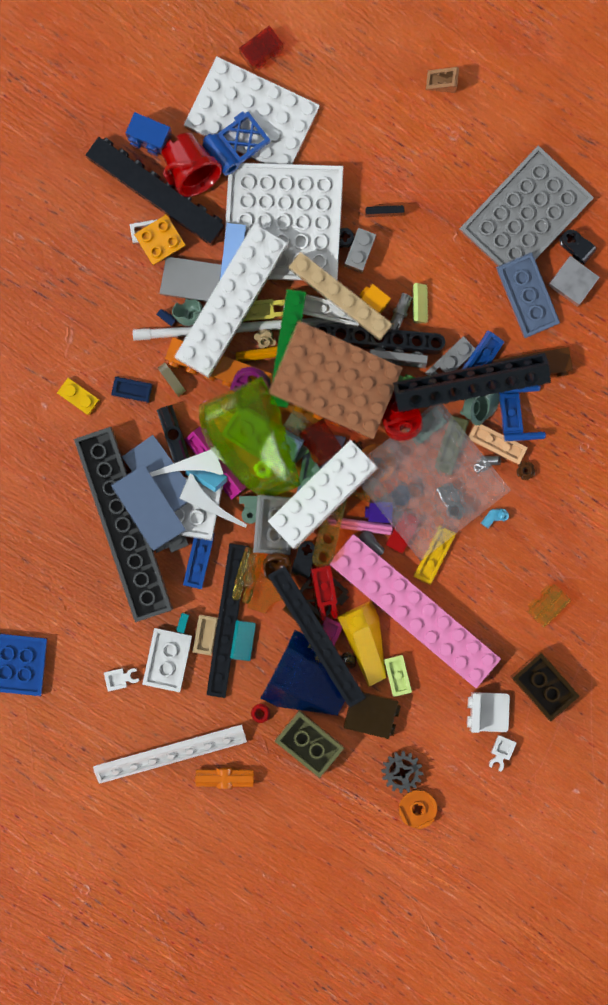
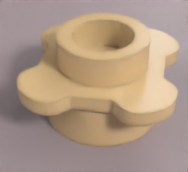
[254,329,276,349]

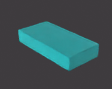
[230,620,256,661]

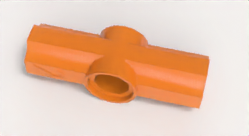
[195,768,254,789]

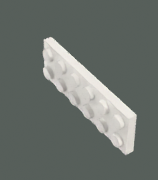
[268,440,378,549]

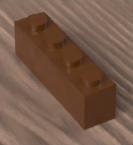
[491,347,573,377]

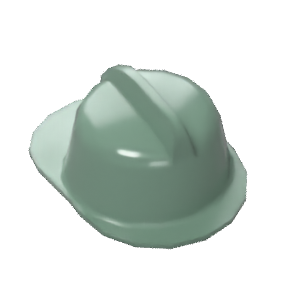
[460,393,499,426]

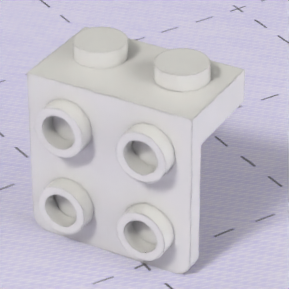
[467,692,510,733]

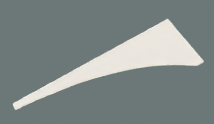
[150,448,224,477]
[179,474,247,528]

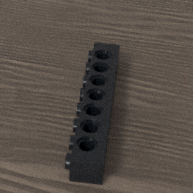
[393,353,551,412]

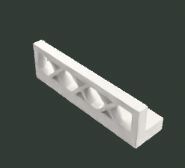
[283,294,359,326]

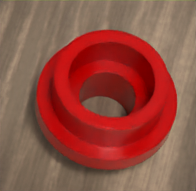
[251,704,270,723]

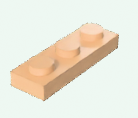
[467,424,528,465]

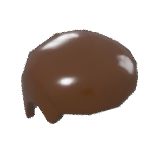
[263,552,292,581]

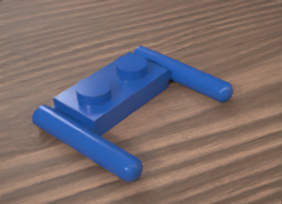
[499,385,546,442]

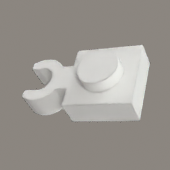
[104,668,139,691]
[489,735,516,772]

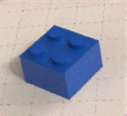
[125,112,172,156]

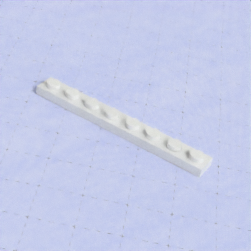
[93,725,247,784]

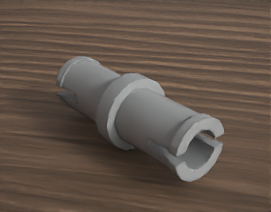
[390,293,413,330]

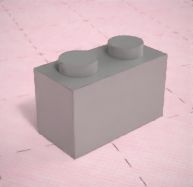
[344,228,376,273]

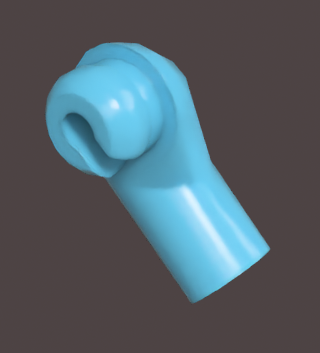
[481,508,509,528]

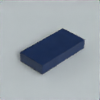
[111,377,153,403]

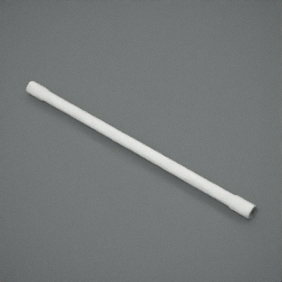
[133,317,352,341]

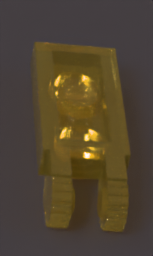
[232,547,265,604]

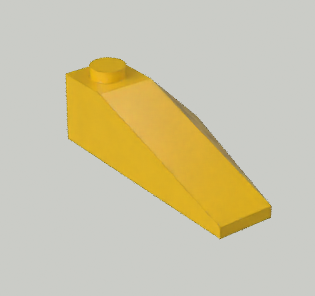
[338,600,386,686]

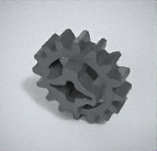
[381,751,423,793]

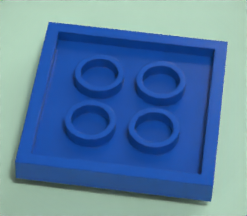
[0,634,48,696]

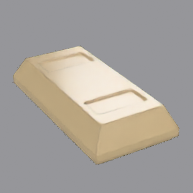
[193,615,218,656]

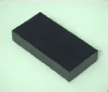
[365,205,404,217]

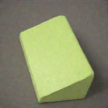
[413,283,428,323]

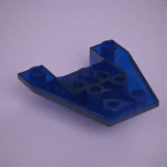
[260,630,345,715]

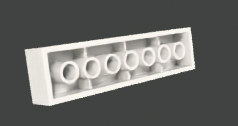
[175,224,287,378]

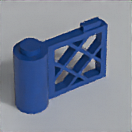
[202,111,271,176]

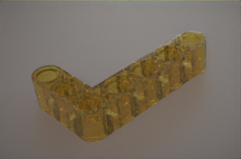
[312,480,387,567]

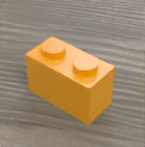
[359,284,391,314]

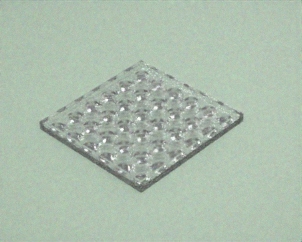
[361,404,511,561]

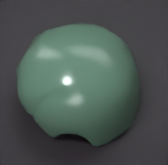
[172,299,203,326]

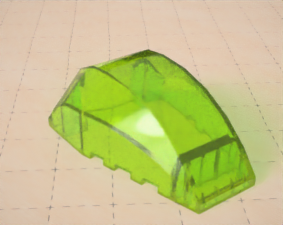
[199,376,301,496]

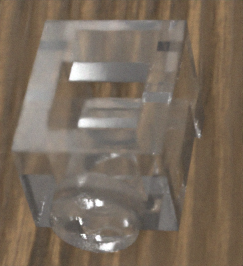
[283,410,310,436]

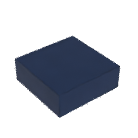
[156,309,178,327]

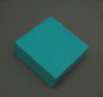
[177,613,190,633]

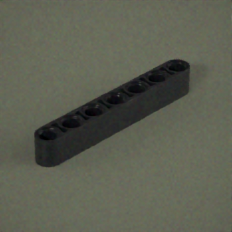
[314,323,445,355]

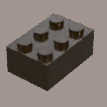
[510,651,579,722]

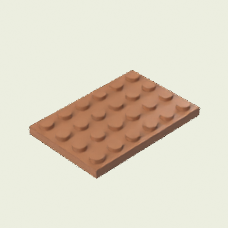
[268,321,403,439]

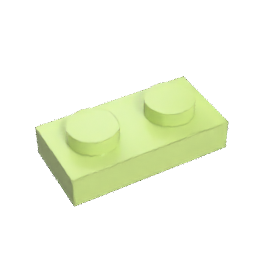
[384,655,412,697]

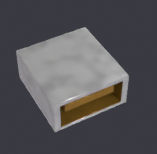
[548,256,600,307]

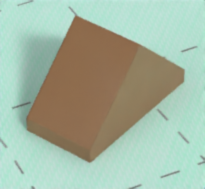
[426,67,459,93]

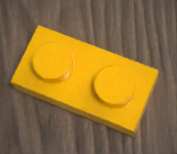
[57,378,99,416]

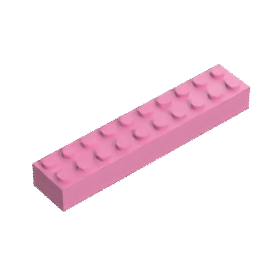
[328,534,501,688]

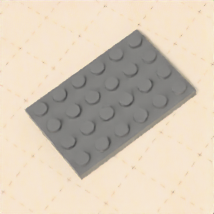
[459,145,594,266]

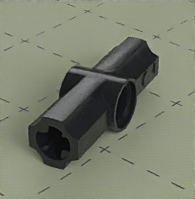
[157,405,190,463]

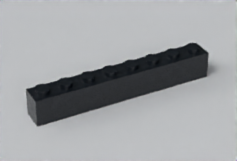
[85,136,224,246]

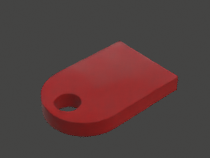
[381,392,423,441]

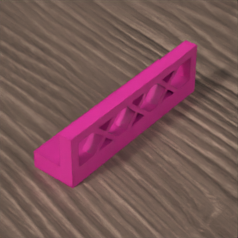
[184,421,255,500]

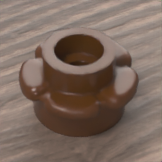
[516,462,535,480]

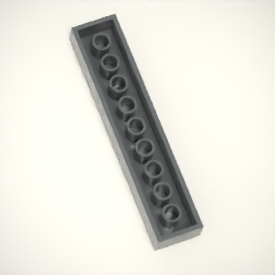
[74,427,173,622]

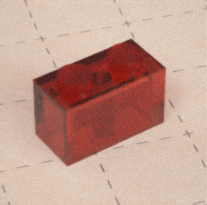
[239,25,283,70]
[299,419,342,467]

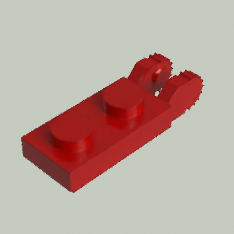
[311,565,338,621]

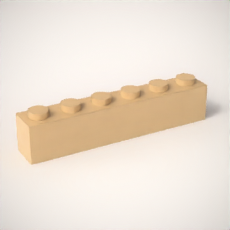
[288,252,392,341]

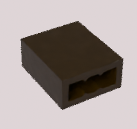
[344,691,401,739]

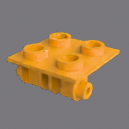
[134,215,186,265]

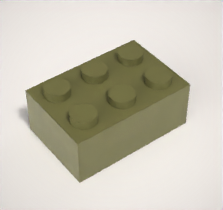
[275,710,344,778]

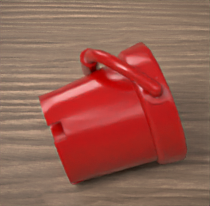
[161,133,222,197]

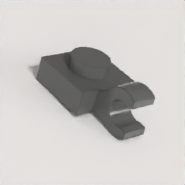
[155,535,189,553]

